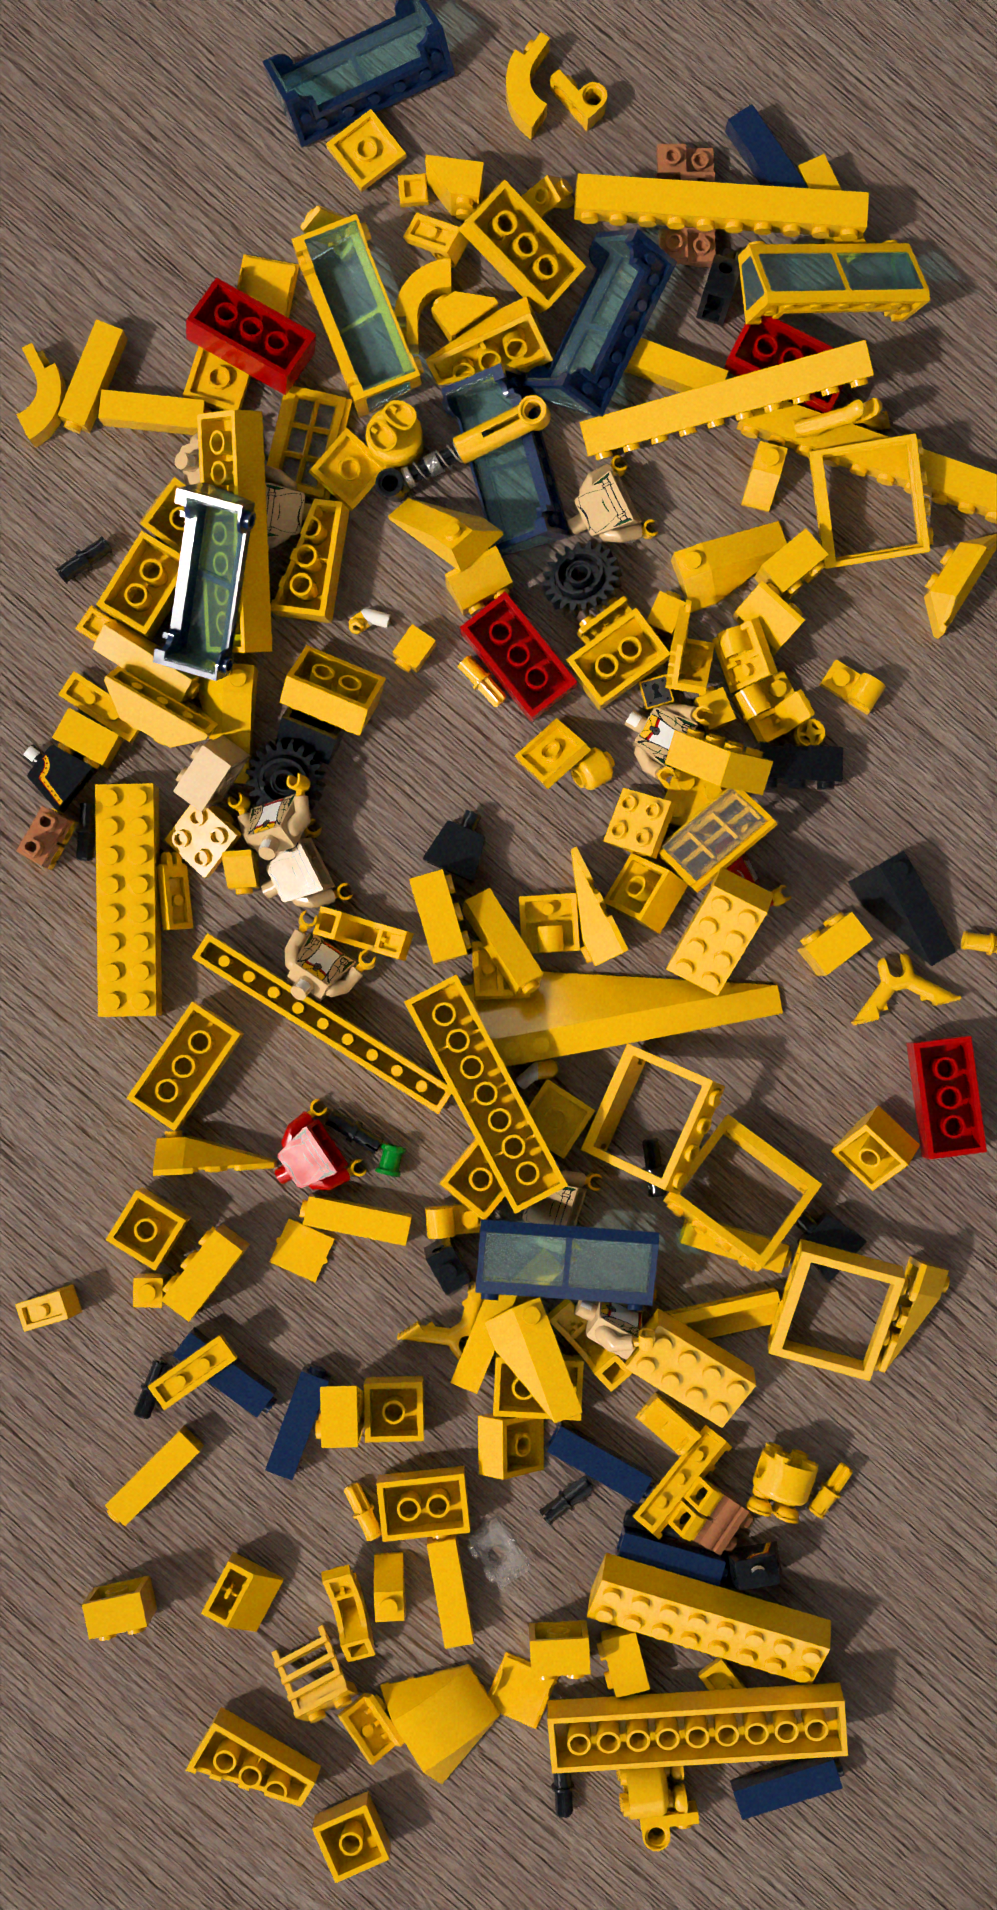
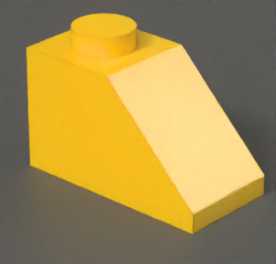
[431,291,498,342]
[741,441,788,512]
[221,850,260,895]
[374,1552,406,1622]

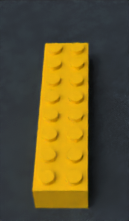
[197,410,272,653]
[95,783,162,1017]
[404,974,568,1214]
[587,1553,831,1685]

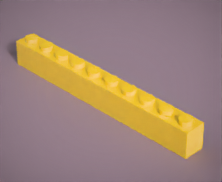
[574,173,869,241]
[580,340,874,461]
[736,401,997,524]
[192,933,452,1114]

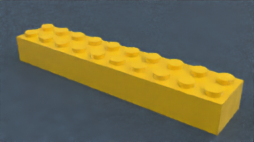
[547,1682,848,1774]

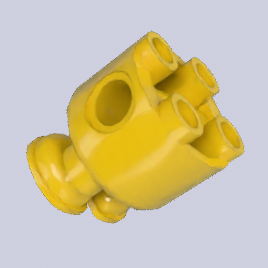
[365,400,425,469]
[745,1442,819,1524]
[616,1766,688,1820]

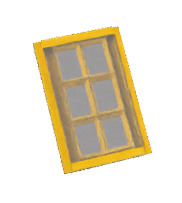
[267,385,353,500]
[658,788,778,893]

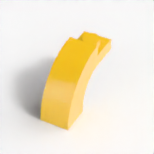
[506,32,550,140]
[395,258,452,354]
[16,343,67,448]
[313,906,414,961]
[547,1299,632,1392]
[321,1564,376,1662]

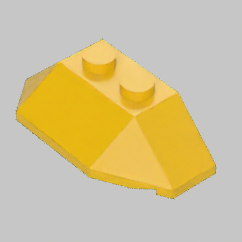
[924,534,997,639]
[104,666,219,748]

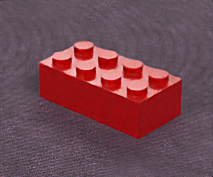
[186,277,317,395]
[724,315,844,413]
[460,591,577,723]
[906,1035,987,1160]

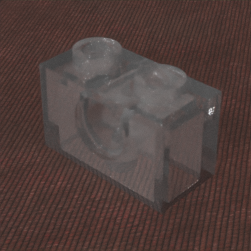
[467,1514,530,1589]

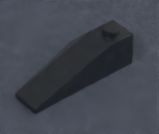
[848,850,956,966]

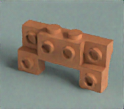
[656,144,720,268]

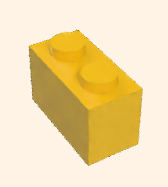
[52,707,124,769]
[597,1627,650,1698]

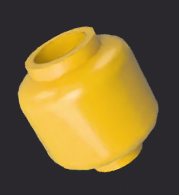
[570,747,615,790]

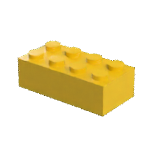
[458,179,586,314]
[666,867,774,996]
[126,1001,245,1131]
[625,1308,756,1428]

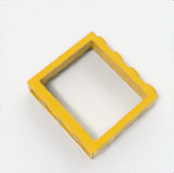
[808,433,934,569]
[581,1044,725,1195]
[663,1114,822,1272]
[767,1239,908,1381]

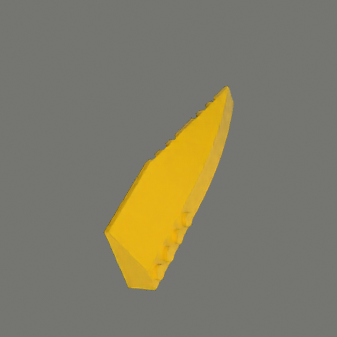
[443,971,783,1079]

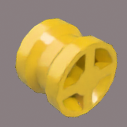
[793,719,825,747]

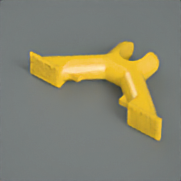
[792,398,891,438]
[851,953,961,1025]
[397,1275,491,1360]

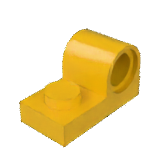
[550,69,607,131]
[403,213,470,268]
[819,659,886,715]
[731,670,795,723]
[425,1204,481,1239]
[15,1284,83,1332]
[639,1800,699,1851]

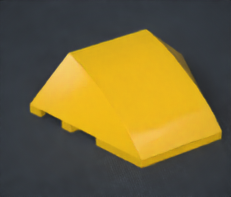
[380,1664,500,1785]

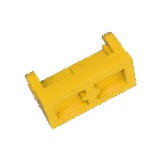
[635,1392,702,1456]

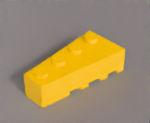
[185,1707,321,1807]

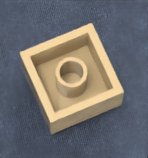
[173,735,251,812]

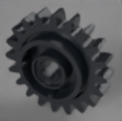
[542,541,623,618]
[245,738,326,810]

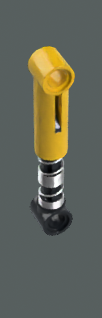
[375,395,551,502]

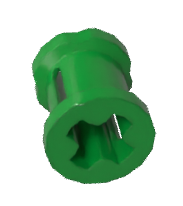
[375,1143,407,1177]

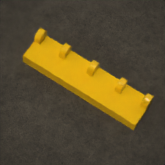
[632,1425,732,1540]

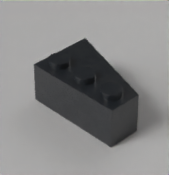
[753,741,843,790]

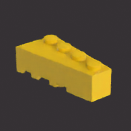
[271,498,349,623]
[315,1386,365,1448]

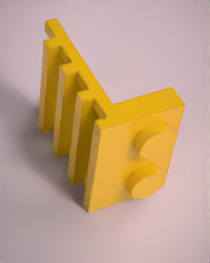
[665,599,715,695]
[271,1625,359,1723]

